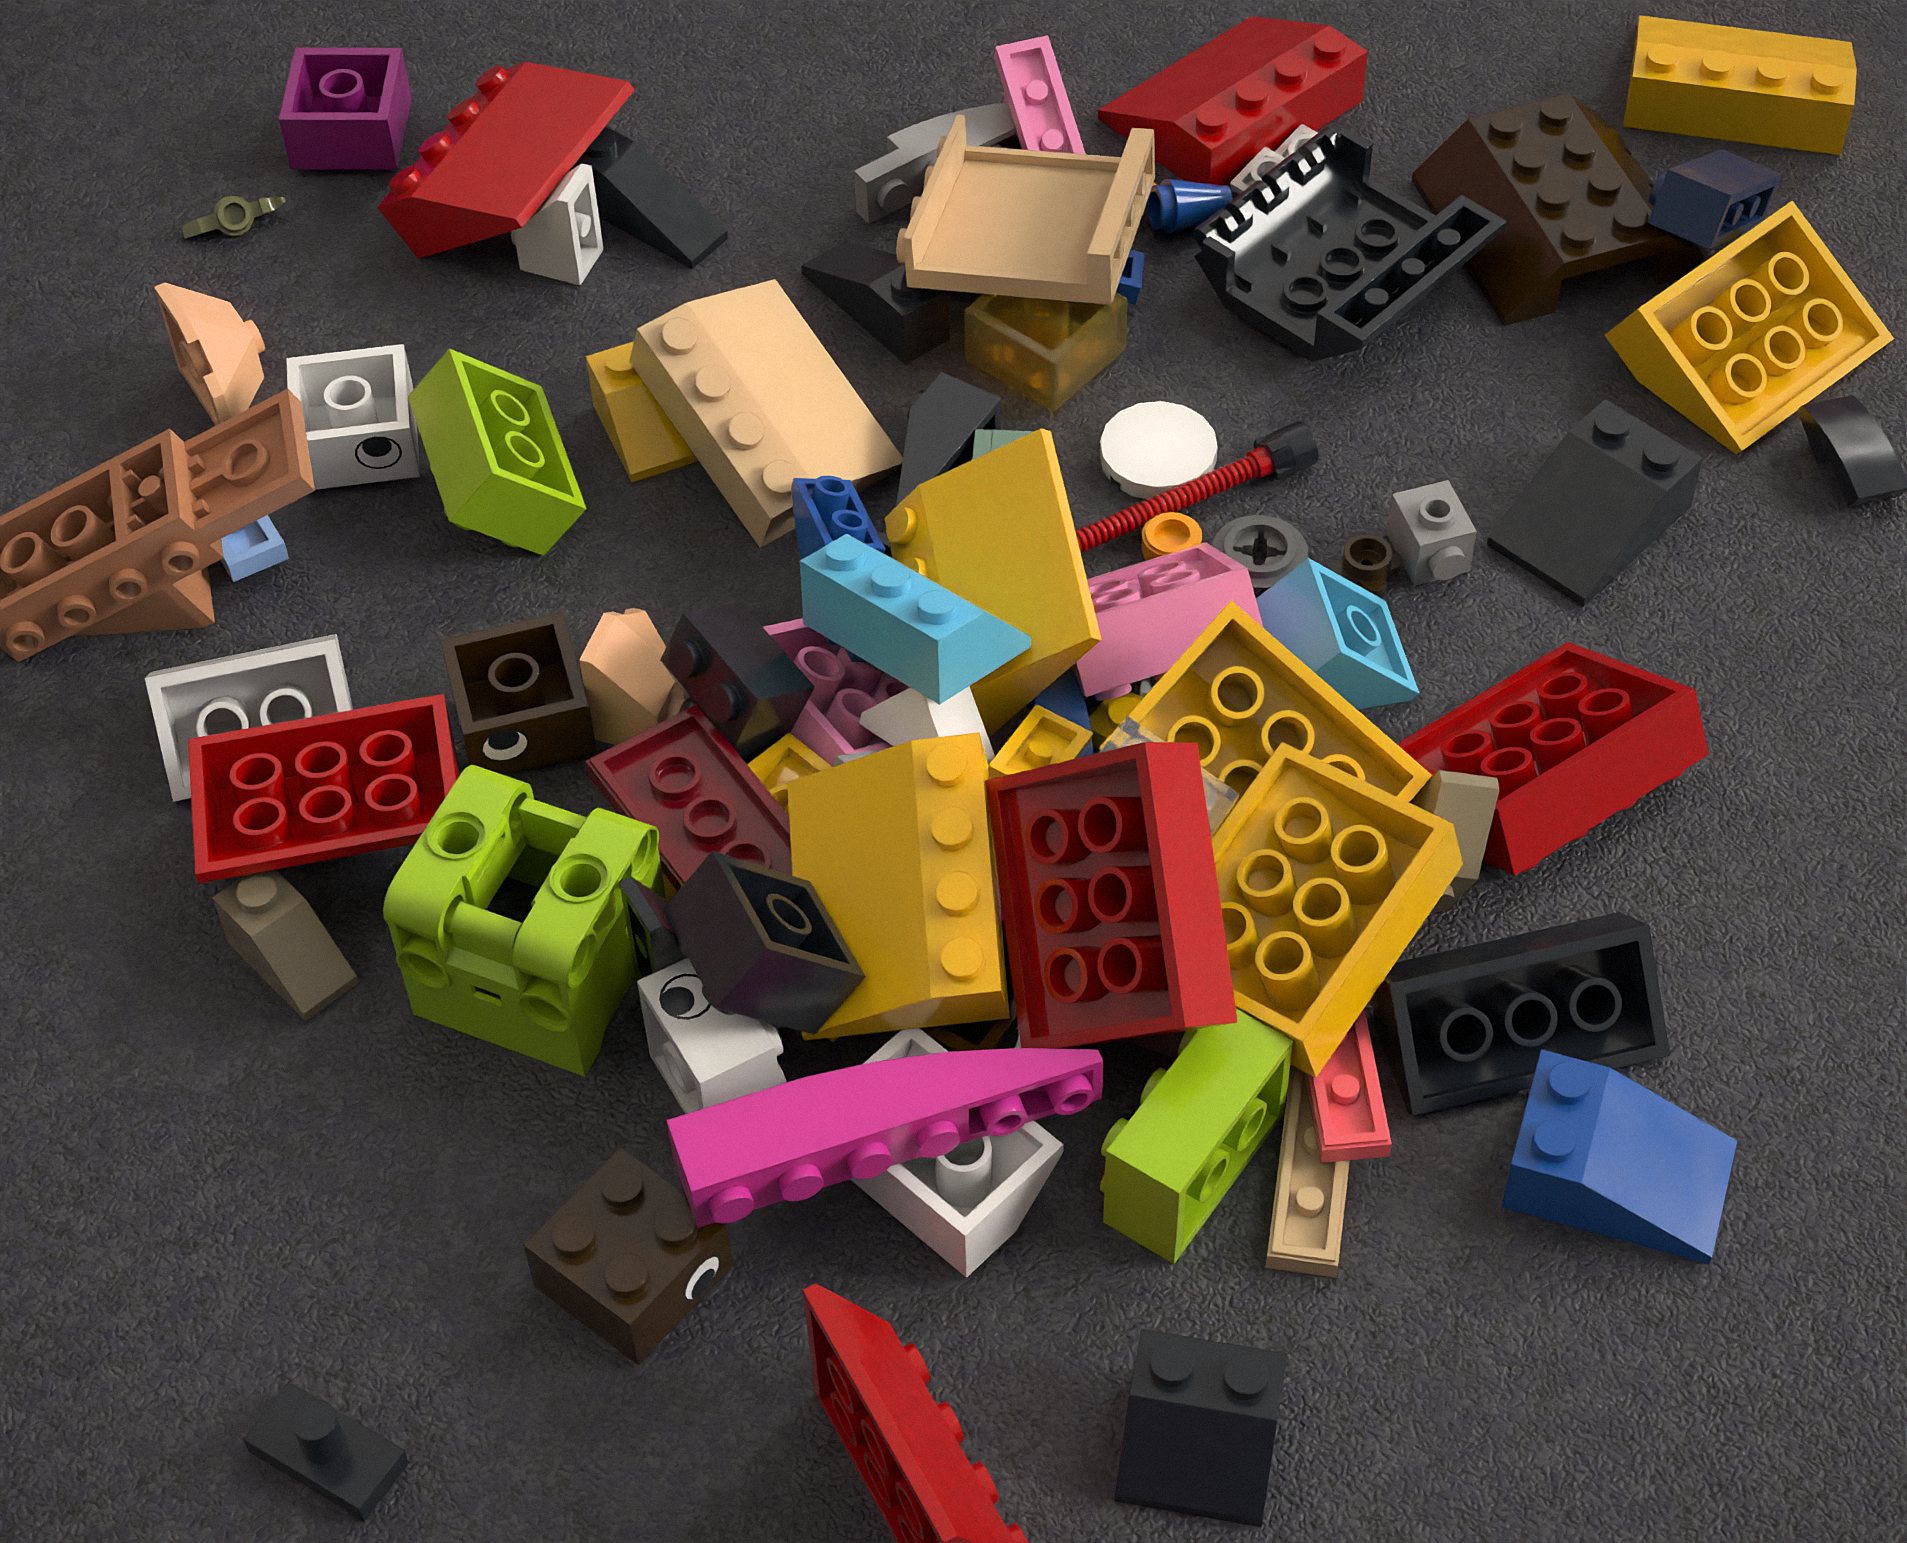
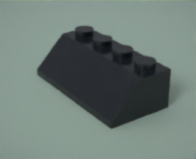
[1371,912,1670,1115]

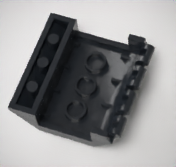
[1192,127,1507,362]

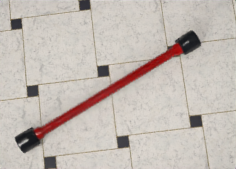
[1075,421,1318,553]

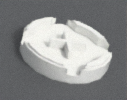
[1100,401,1218,499]

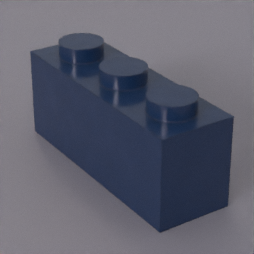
[1648,149,1782,249]

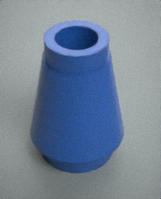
[1146,179,1232,235]

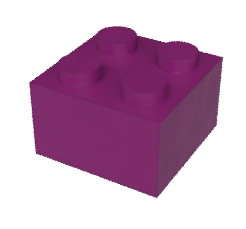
[279,47,412,170]

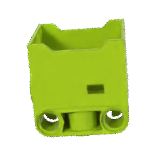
[383,764,666,1077]

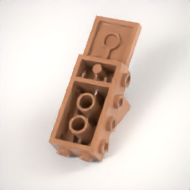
[0,388,315,662]

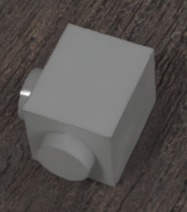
[1387,480,1477,586]

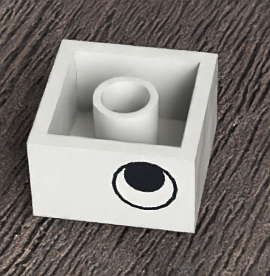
[287,344,420,490]
[637,958,787,1114]

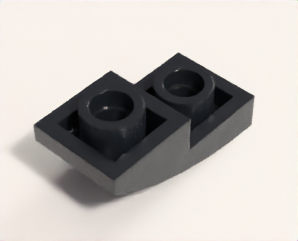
[1797,395,1907,508]

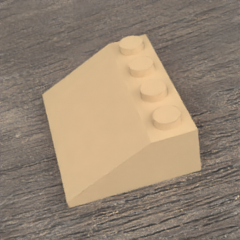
[629,279,903,548]

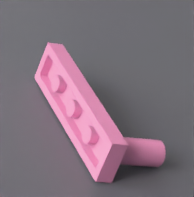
[993,35,1085,154]

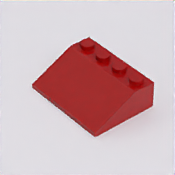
[1098,16,1368,187]
[377,62,635,259]
[1398,642,1709,876]
[188,694,460,883]
[985,742,1238,1049]
[803,1283,1028,1543]

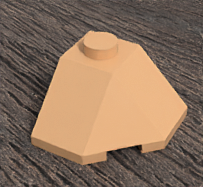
[154,283,265,425]
[579,608,690,745]

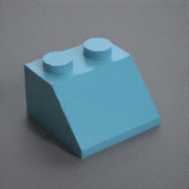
[1256,558,1420,710]

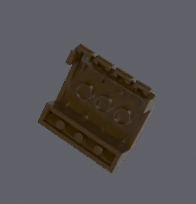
[1412,93,1705,326]

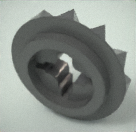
[1212,515,1308,597]

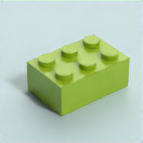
[408,348,587,556]
[1100,1009,1293,1264]

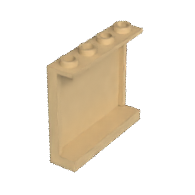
[896,115,1155,305]

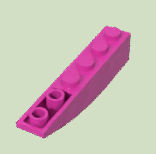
[666,1048,1103,1227]

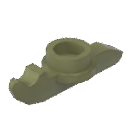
[181,196,286,238]

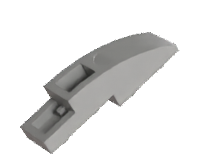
[854,102,1022,224]

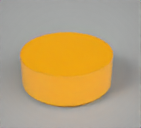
[1141,512,1202,561]

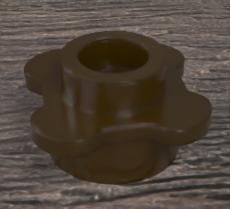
[1331,534,1402,595]

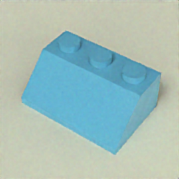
[800,534,1031,705]

